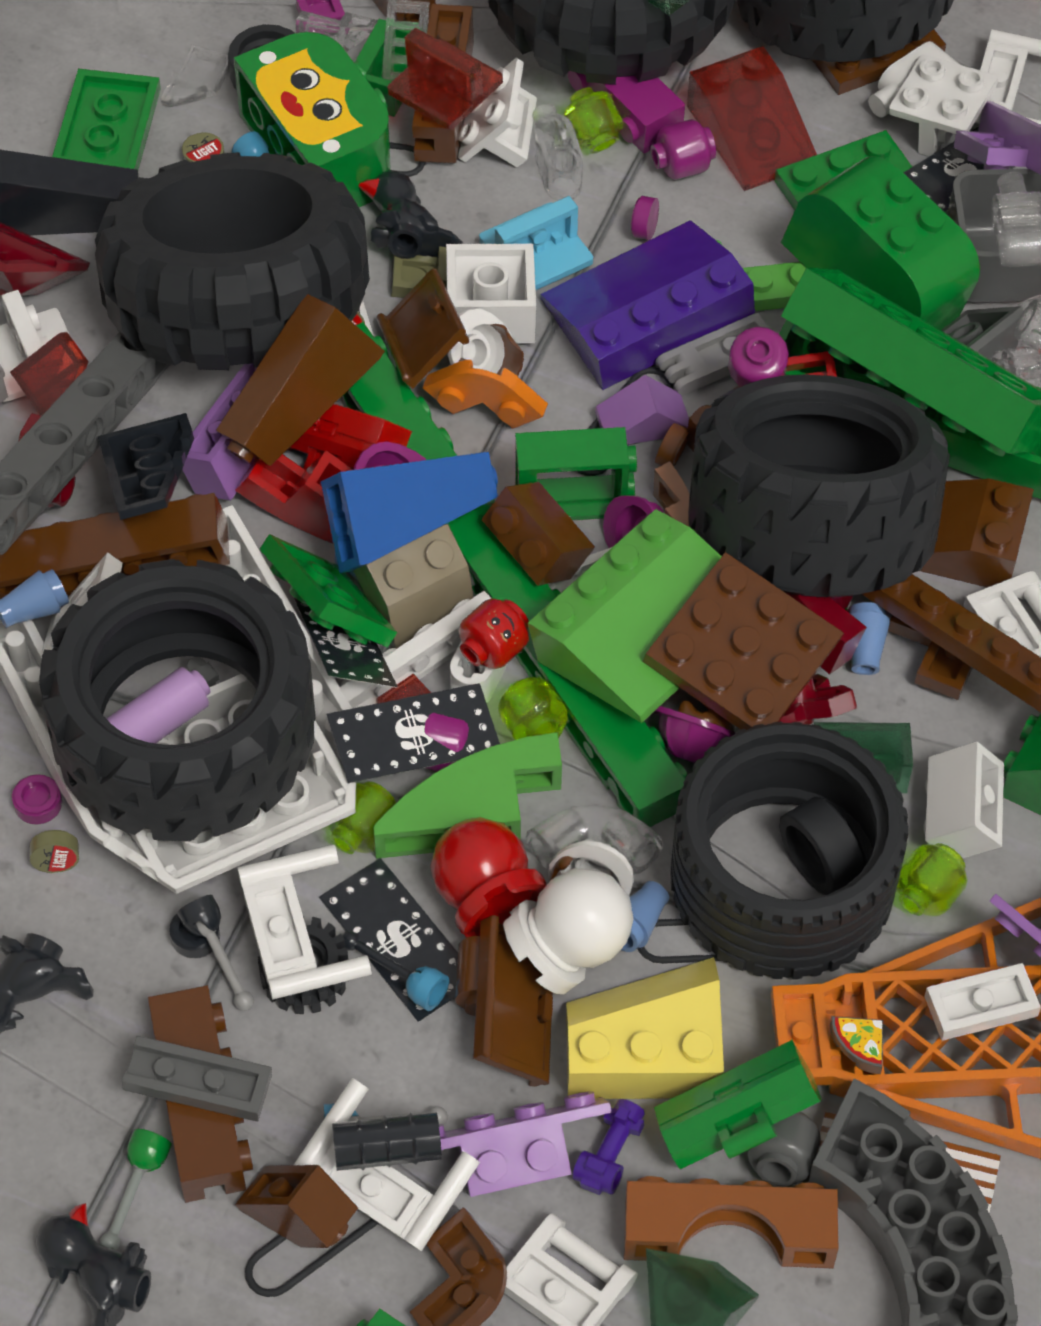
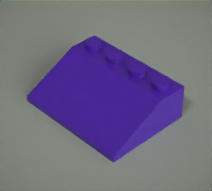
[540,220,755,390]

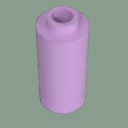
[106,667,211,744]

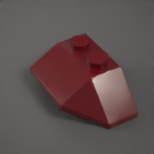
[0,222,90,296]

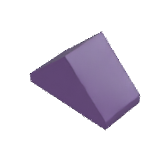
[595,375,689,444]

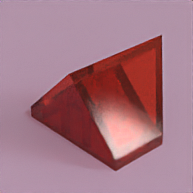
[10,332,89,416]

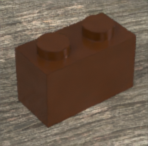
[482,482,595,585]

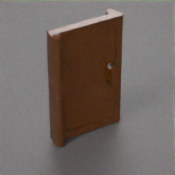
[376,268,469,389]
[473,915,553,1087]

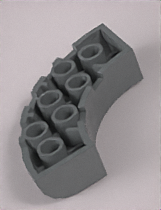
[808,1079,1018,1326]

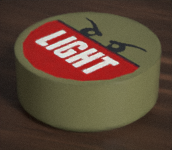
[182,132,225,162]
[29,830,79,873]

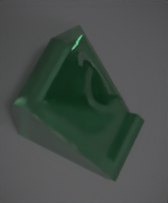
[646,1248,759,1326]

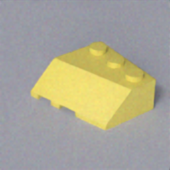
[566,957,724,1099]

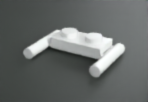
[975,29,1041,124]
[237,844,372,1000]
[294,1078,480,1251]

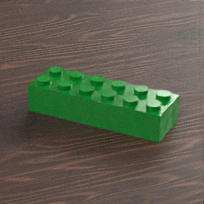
[781,268,1041,457]

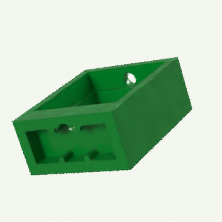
[515,427,637,520]

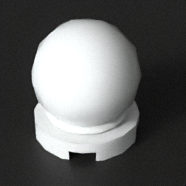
[503,868,633,995]

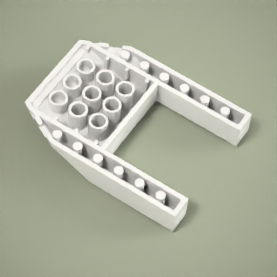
[0,505,356,894]

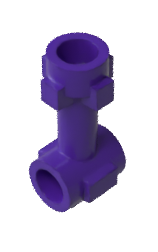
[573,1099,645,1195]

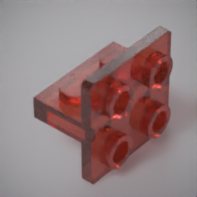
[387,27,503,130]

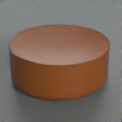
[655,423,690,466]

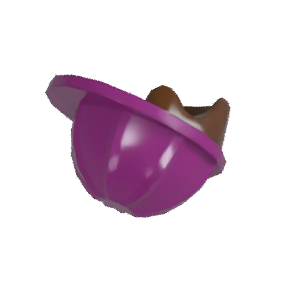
[653,701,735,763]

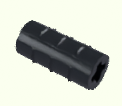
[332,1112,442,1171]

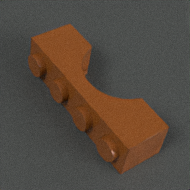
[624,1176,839,1269]

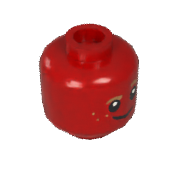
[459,598,529,669]

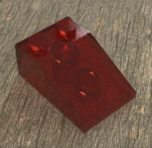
[687,46,817,191]

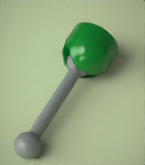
[99,1129,172,1250]

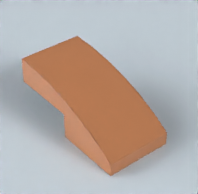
[653,461,690,526]

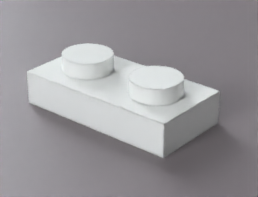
[924,963,1041,1041]

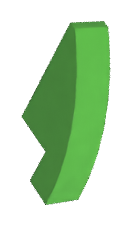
[373,733,562,859]

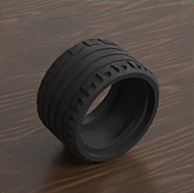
[670,722,909,980]

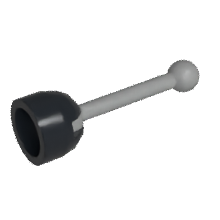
[177,894,254,1011]

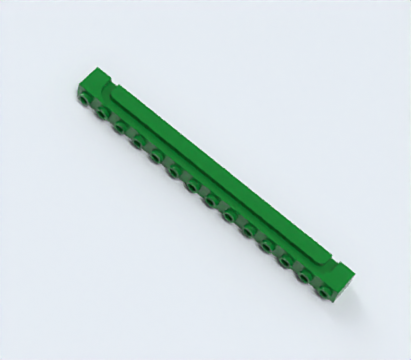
[342,322,687,834]

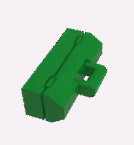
[654,1040,822,1170]

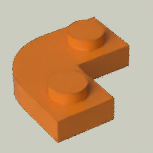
[422,360,548,429]

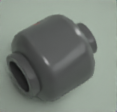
[748,1111,821,1187]

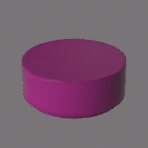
[631,195,659,240]
[12,774,62,825]

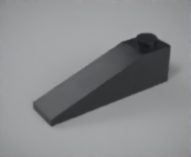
[98,413,194,520]

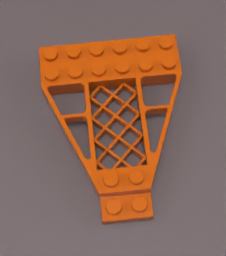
[771,898,1041,1159]

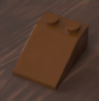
[920,478,1034,588]

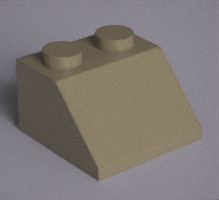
[353,523,474,649]

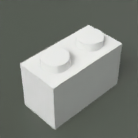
[923,742,1004,861]

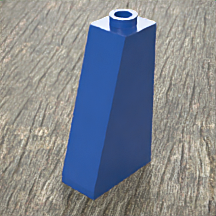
[321,452,498,573]

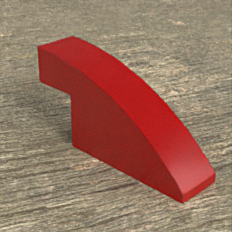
[235,451,353,544]

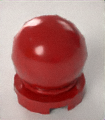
[430,817,546,938]

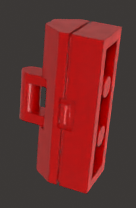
[289,404,412,470]

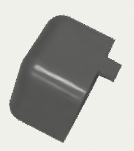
[947,169,1041,302]

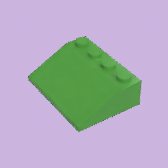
[528,509,722,723]

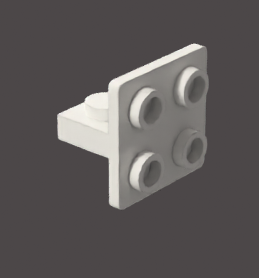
[889,55,998,156]
[458,58,537,168]
[0,290,84,402]

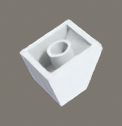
[446,244,536,343]

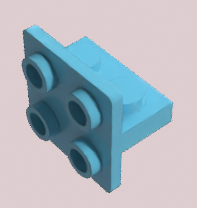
[479,196,593,290]

